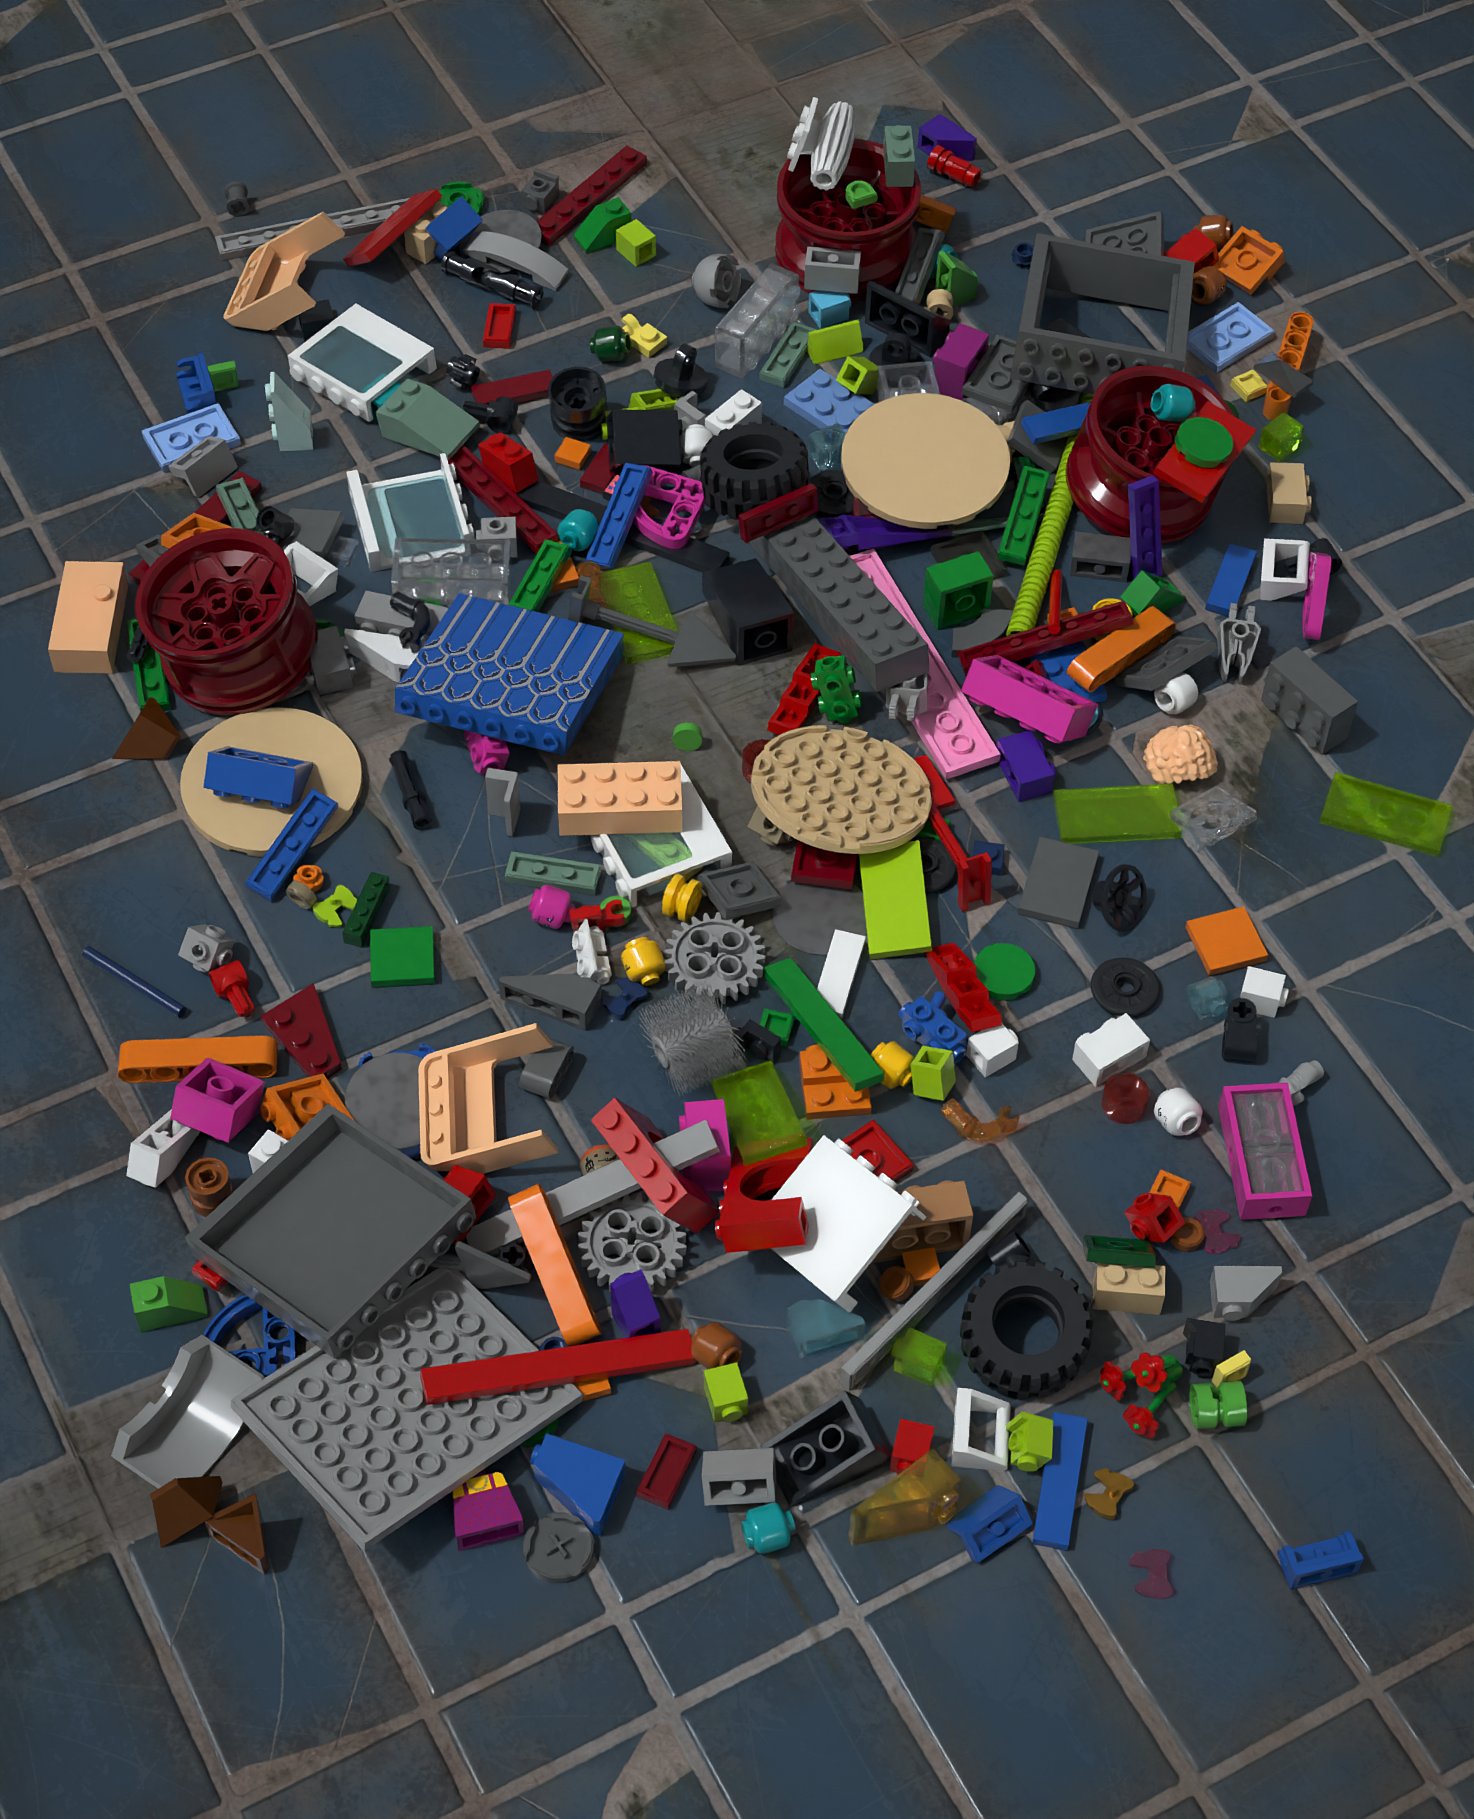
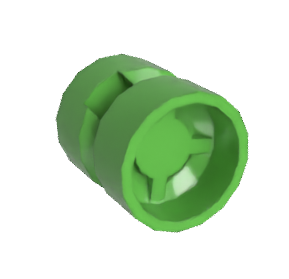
[1189,1381,1247,1429]

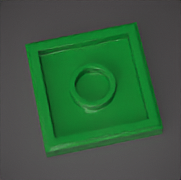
[370,926,435,987]

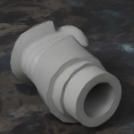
[1279,1060,1324,1106]

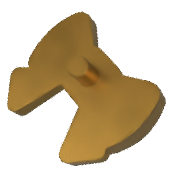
[1084,1468,1134,1520]

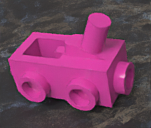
[464,730,510,774]

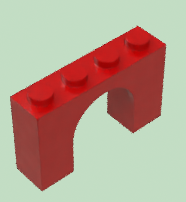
[591,1098,720,1234]
[715,1137,814,1253]

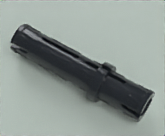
[389,750,432,830]

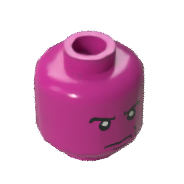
[527,884,576,929]

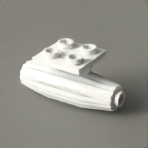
[787,97,855,190]

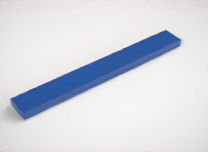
[1020,375,1220,444]

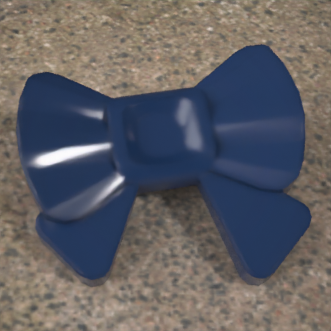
[602,978,648,1020]

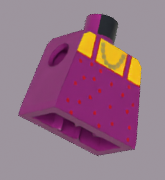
[453,1469,524,1551]

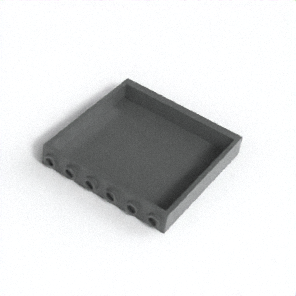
[185,1104,477,1359]

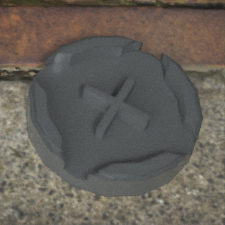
[523,1512,594,1583]

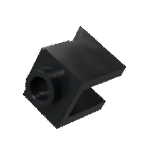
[1183,1318,1226,1377]

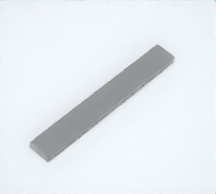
[215,198,409,261]
[466,1120,720,1256]
[840,1192,1028,1390]

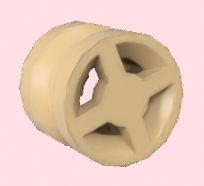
[927,289,953,319]

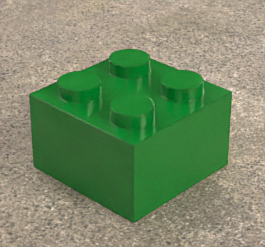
[923,551,994,630]

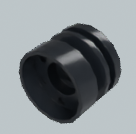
[548,366,608,442]

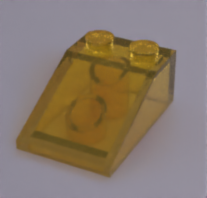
[848,1449,961,1545]

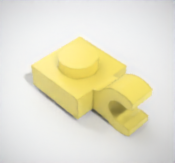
[621,313,667,358]

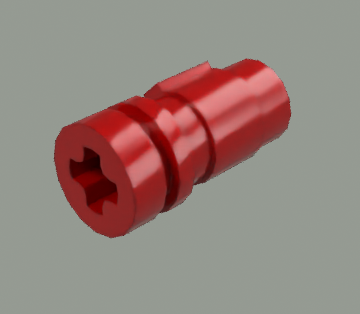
[927,145,982,188]

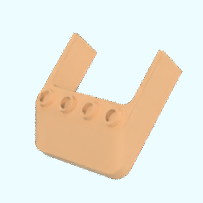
[223,211,345,331]
[418,1023,558,1174]

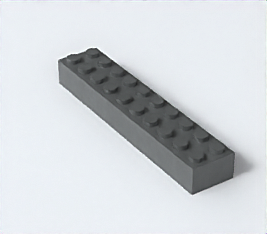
[749,514,929,692]

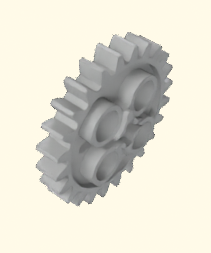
[664,912,766,1005]
[578,1193,686,1293]

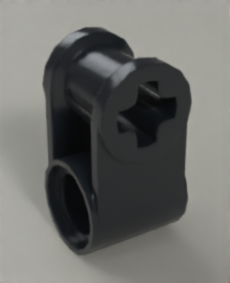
[1222,998,1258,1061]

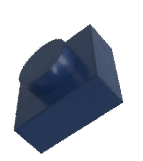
[972,840,1005,876]

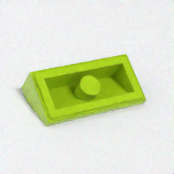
[807,320,863,365]

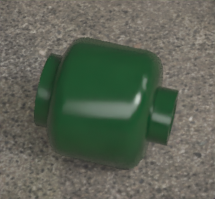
[590,326,632,363]

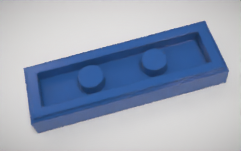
[1205,544,1257,616]

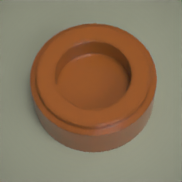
[1170,1217,1205,1252]
[879,1266,915,1302]

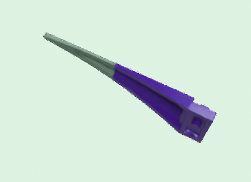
[817,513,1044,553]

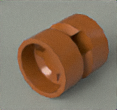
[185,1157,233,1217]

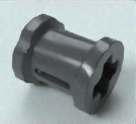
[224,181,250,217]

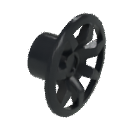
[1092,864,1147,932]

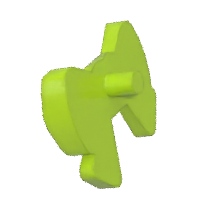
[312,885,357,928]

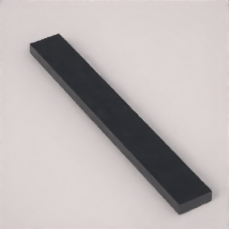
[517,481,730,572]

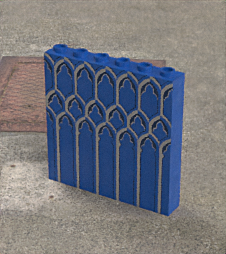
[395,593,624,756]

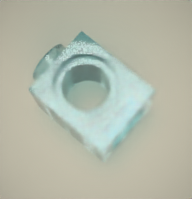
[808,423,847,471]

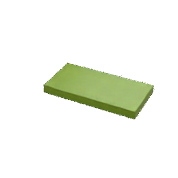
[859,840,932,960]

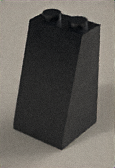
[702,558,794,666]

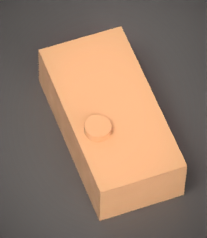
[48,561,128,674]

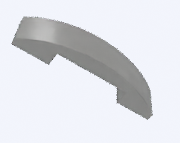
[463,231,568,291]

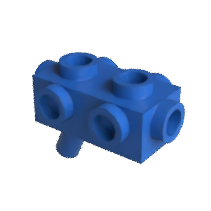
[898,992,967,1064]

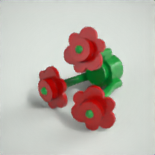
[1100,1352,1182,1438]

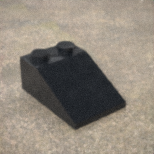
[760,1390,891,1507]

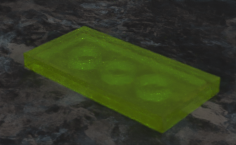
[596,562,678,664]
[1319,772,1453,857]
[1053,783,1183,844]
[710,1061,808,1166]

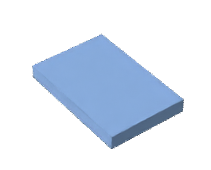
[1186,302,1276,373]
[142,403,241,473]

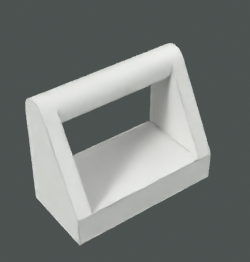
[1260,538,1310,601]
[284,541,338,606]
[951,1388,1011,1471]

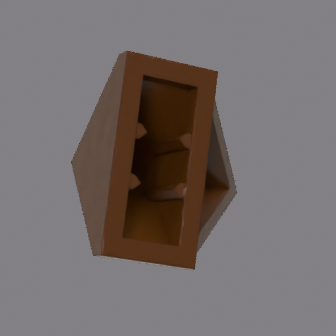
[112,697,181,759]
[150,1476,223,1548]
[205,1493,269,1574]

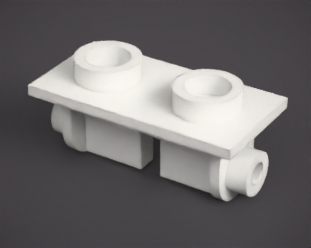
[572,919,612,984]

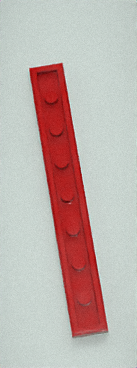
[420,1329,696,1405]

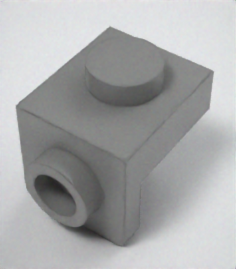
[674,391,705,431]

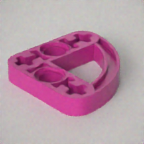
[633,465,706,549]
[1302,552,1331,640]

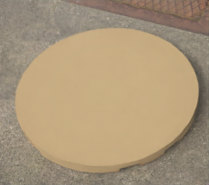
[841,393,1010,529]
[180,708,363,857]
[751,725,932,854]

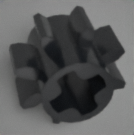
[446,354,480,389]
[495,1241,535,1286]

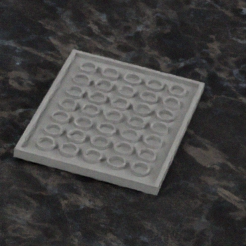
[231,1268,583,1551]

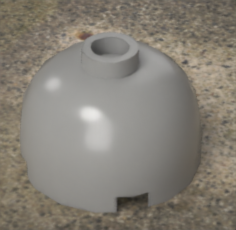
[692,254,741,308]

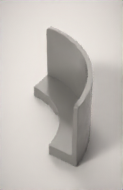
[111,1335,265,1489]

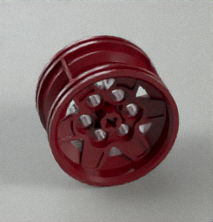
[775,139,921,302]
[1065,366,1235,544]
[135,528,318,715]

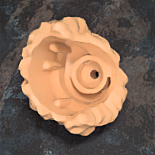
[1143,725,1218,786]

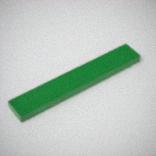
[763,957,884,1092]

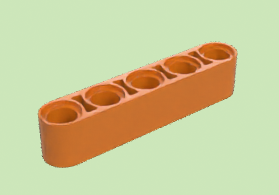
[1263,312,1314,421]
[1066,606,1177,692]
[118,1036,278,1083]
[508,1183,602,1347]

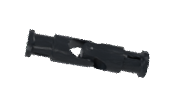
[441,250,544,309]

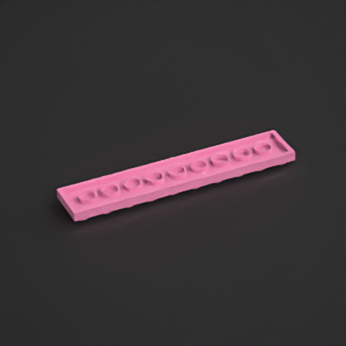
[850,548,1001,780]

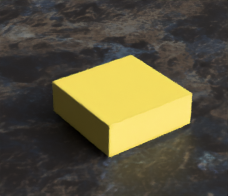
[1230,369,1268,402]
[1212,1350,1251,1388]

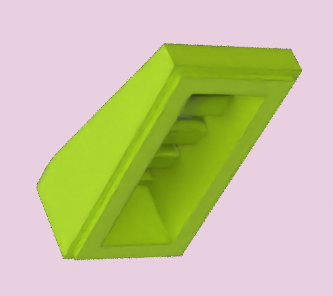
[628,389,686,410]

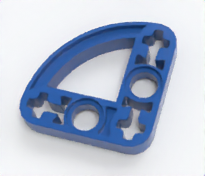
[203,1294,297,1377]

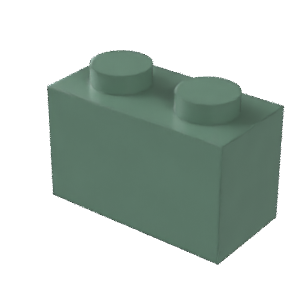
[883,125,915,187]

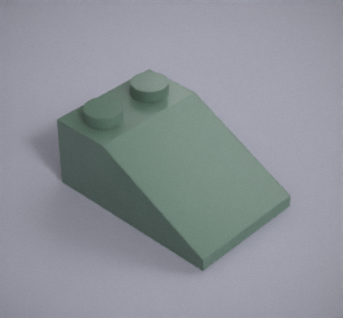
[376,379,480,460]

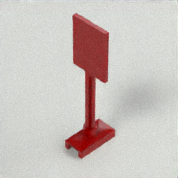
[913,755,992,912]

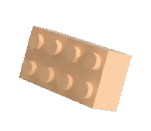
[558,761,682,836]

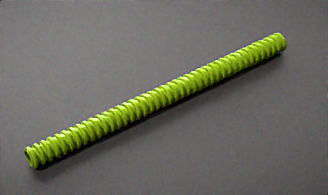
[1006,393,1094,636]

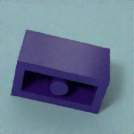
[997,730,1056,802]

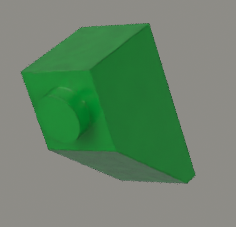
[574,197,632,254]
[1120,570,1186,617]

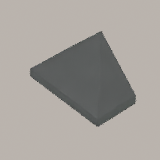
[1254,352,1313,398]

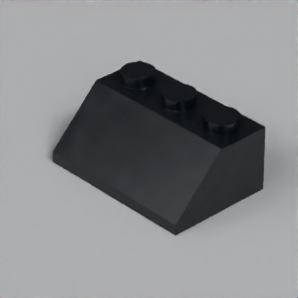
[865,281,950,357]

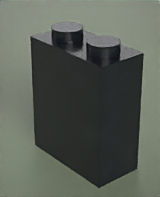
[606,409,684,472]

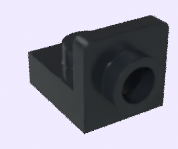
[731,1019,781,1064]

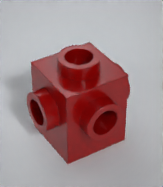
[1124,1192,1186,1243]

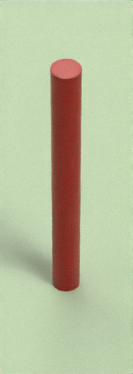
[1048,569,1062,634]

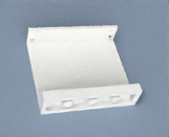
[771,1135,926,1313]

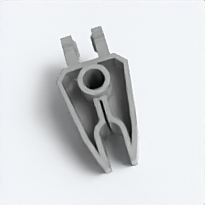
[1217,603,1261,684]
[886,673,928,721]

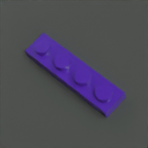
[1128,475,1163,582]

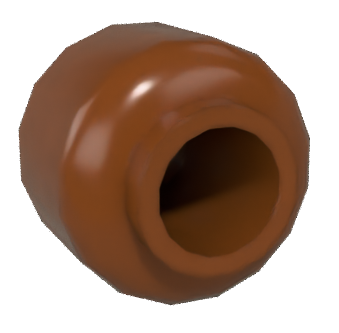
[1194,215,1234,250]
[1191,266,1226,305]
[691,1322,742,1369]

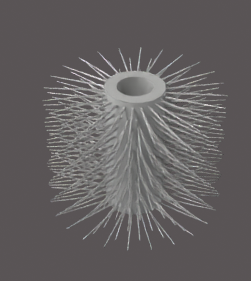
[639,980,746,1096]

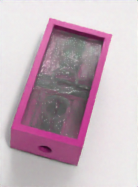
[1218,1082,1312,1220]

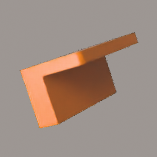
[915,194,956,233]

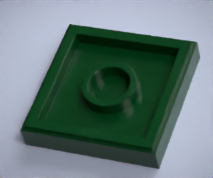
[1083,1235,1156,1268]

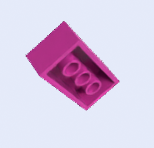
[961,655,1098,744]

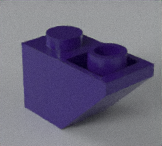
[917,114,977,161]
[610,1269,661,1338]

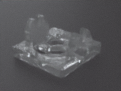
[1170,785,1257,853]

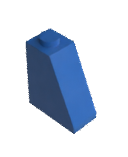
[530,1433,626,1537]

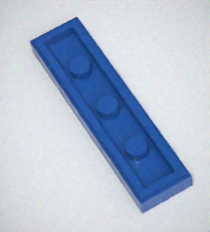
[585,463,653,571]
[245,788,338,902]
[1032,1412,1088,1551]

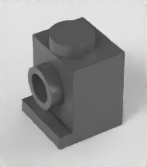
[521,168,559,214]

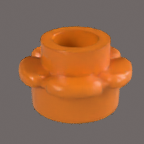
[293,865,324,892]

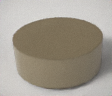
[286,880,318,909]

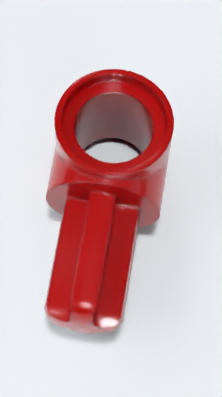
[208,960,255,1018]

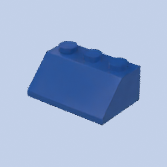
[203,746,313,808]

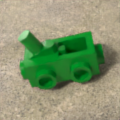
[811,655,863,724]

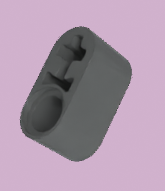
[519,1038,574,1099]

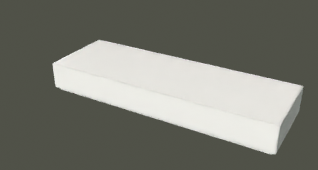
[817,929,866,1019]

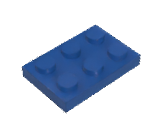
[1026,640,1107,703]

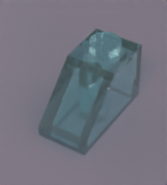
[786,1298,865,1359]

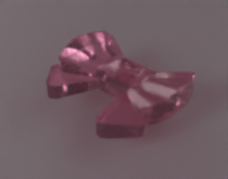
[1194,1209,1241,1254]
[1129,1549,1173,1599]

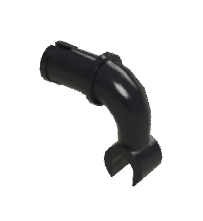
[390,591,432,653]

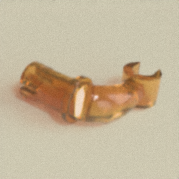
[576,561,607,608]
[940,1099,1020,1142]

